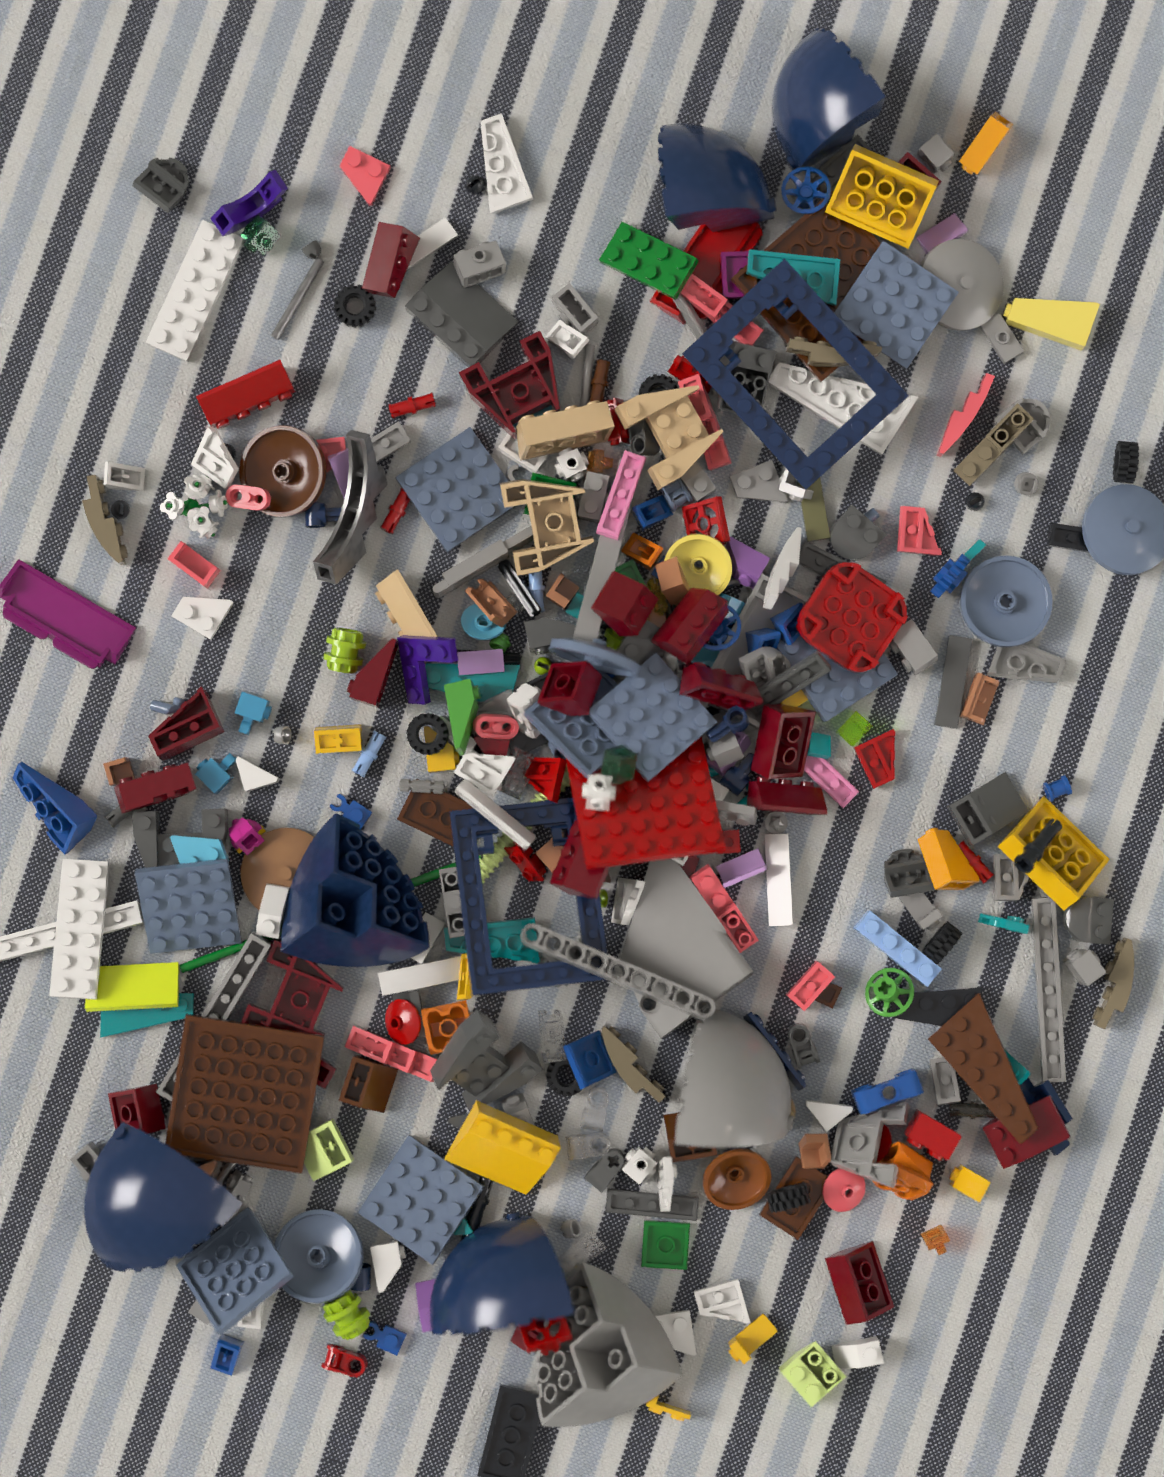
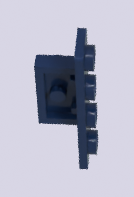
[743,1012,807,1091]
[1020,1078,1073,1156]

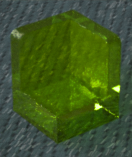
[836,711,873,746]

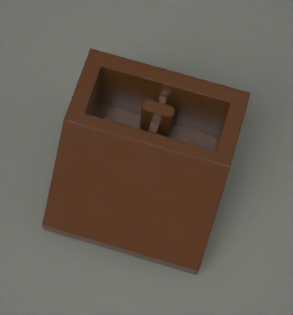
[338,1055,399,1113]
[663,1112,717,1163]

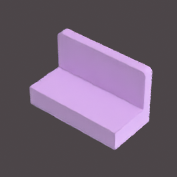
[716,848,767,888]

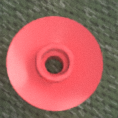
[822,1168,866,1212]

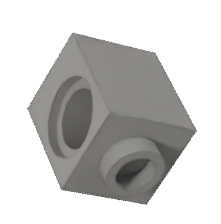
[917,134,954,174]

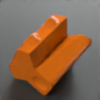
[421,1000,471,1055]
[872,1141,933,1200]

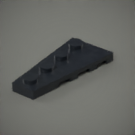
[890,987,983,1026]

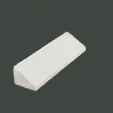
[407,218,458,270]
[455,779,536,850]
[764,833,793,926]

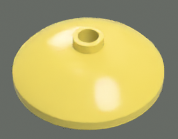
[664,534,732,595]

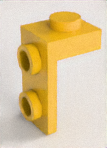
[728,1314,777,1364]
[645,1395,691,1421]

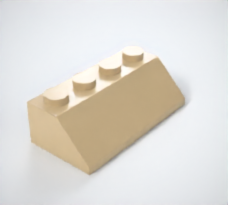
[516,400,614,461]
[375,570,437,665]

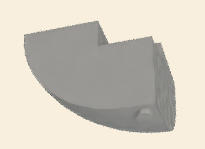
[675,1008,794,1147]
[535,1263,683,1427]

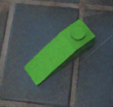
[444,679,481,756]

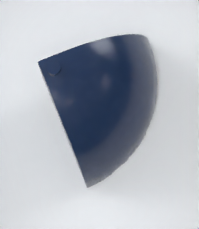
[772,27,886,174]
[658,123,777,232]
[281,813,430,967]
[84,1122,242,1272]
[430,1211,574,1335]

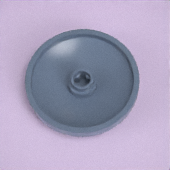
[1082,484,1164,575]
[960,556,1053,647]
[549,638,640,678]
[274,1209,364,1304]

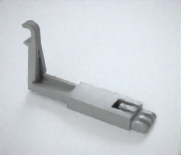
[433,465,534,598]

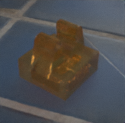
[587,449,613,474]
[920,1224,950,1255]

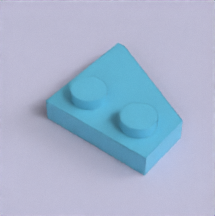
[170,835,229,864]

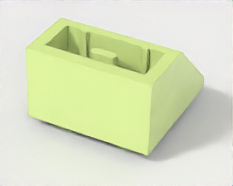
[304,1119,354,1181]
[779,1341,846,1407]

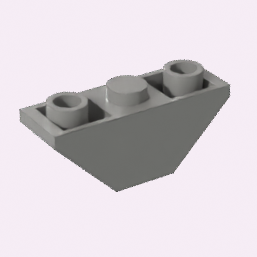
[439,867,464,938]

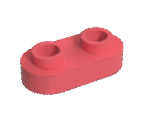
[225,485,271,511]
[473,713,519,740]

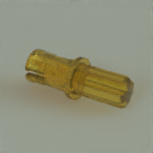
[647,578,668,615]

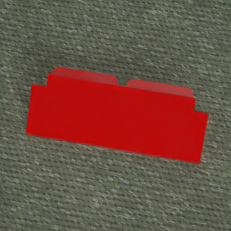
[650,223,763,325]

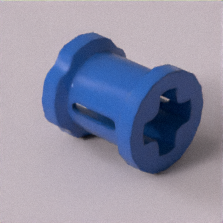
[1043,775,1072,802]

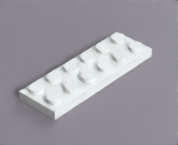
[146,220,244,362]
[49,859,110,1000]

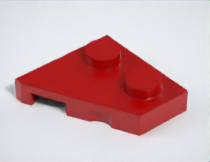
[854,729,895,789]
[523,757,566,803]

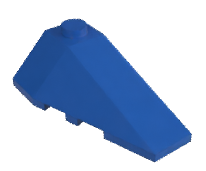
[12,762,97,855]

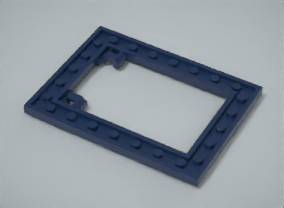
[682,258,909,489]
[449,798,607,996]

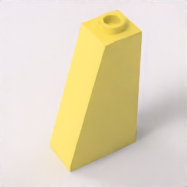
[1003,298,1100,350]

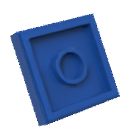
[563,1030,617,1089]

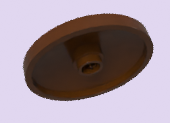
[239,425,327,517]

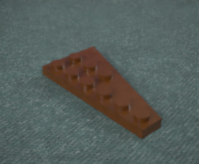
[928,993,1039,1144]

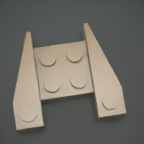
[614,385,723,490]
[500,479,594,576]

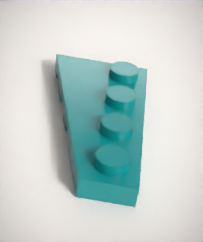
[746,250,840,306]
[425,663,520,702]
[444,917,540,963]
[100,993,194,1038]

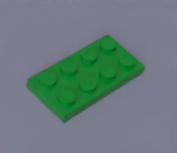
[599,222,699,300]

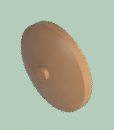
[241,828,314,910]

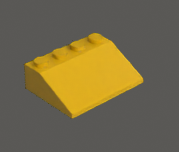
[825,144,939,249]
[998,796,1110,910]
[444,1100,561,1195]

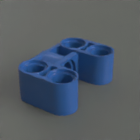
[851,1069,924,1115]

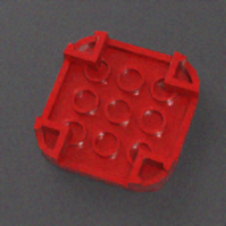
[796,562,908,672]

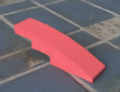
[680,274,763,345]
[937,373,995,457]
[678,374,732,471]
[345,1026,437,1082]

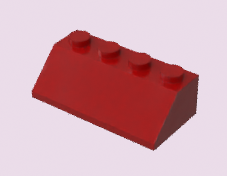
[196,360,295,429]

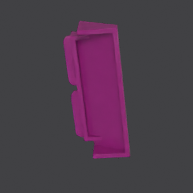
[0,559,136,669]

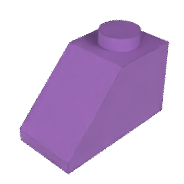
[725,536,770,589]
[415,1279,436,1332]

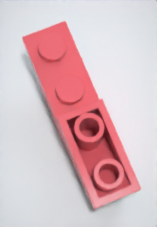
[689,864,759,953]

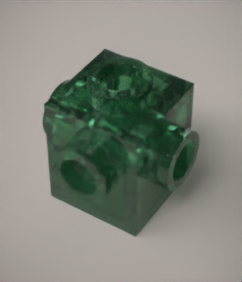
[240,215,282,256]
[601,745,637,784]

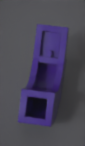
[211,170,288,237]

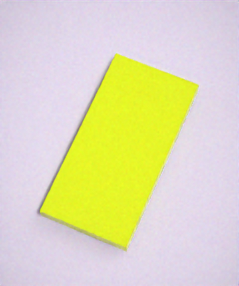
[85,962,180,1012]

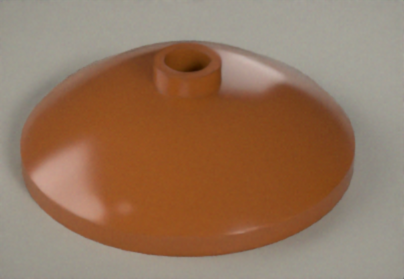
[703,1149,771,1210]

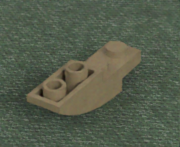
[786,337,882,367]
[953,403,1034,487]
[82,475,128,565]
[1092,938,1134,1029]
[601,1025,665,1103]

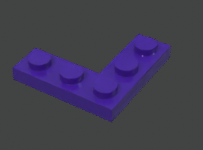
[397,635,458,705]

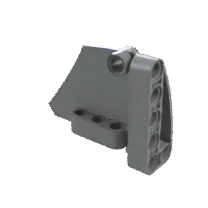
[620,859,753,1039]

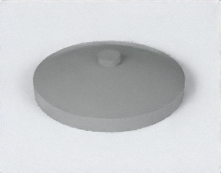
[920,239,1003,331]

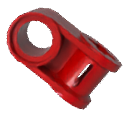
[321,1344,368,1377]

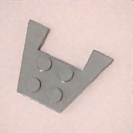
[830,1102,910,1188]

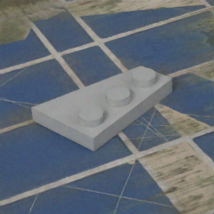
[987,644,1066,683]

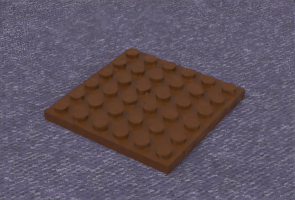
[731,190,881,383]
[165,1014,324,1174]

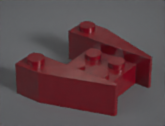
[459,331,561,440]
[241,939,344,1035]

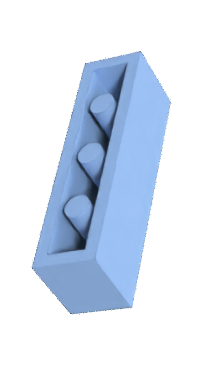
[854,910,942,987]

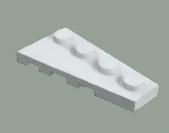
[481,113,533,215]

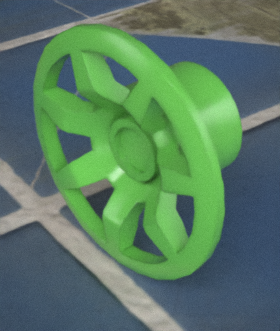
[865,968,915,1017]

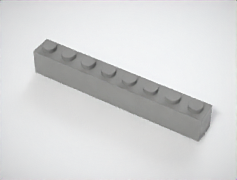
[156,932,273,1102]

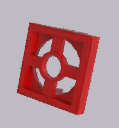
[681,496,730,545]
[519,1316,572,1356]

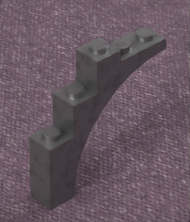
[313,430,388,584]

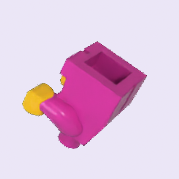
[228,817,266,855]

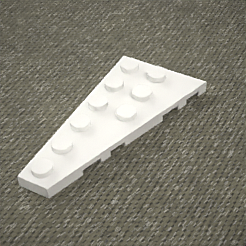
[768,362,918,455]

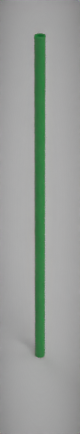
[179,855,482,973]

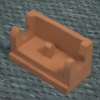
[465,579,518,628]
[959,672,999,725]

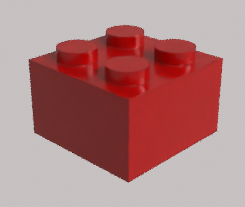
[903,1109,962,1161]

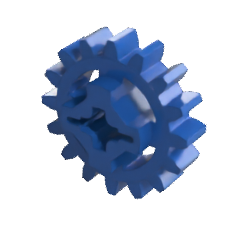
[930,554,971,598]

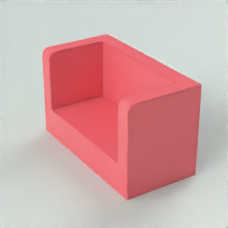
[168,541,221,589]
[786,961,835,1011]

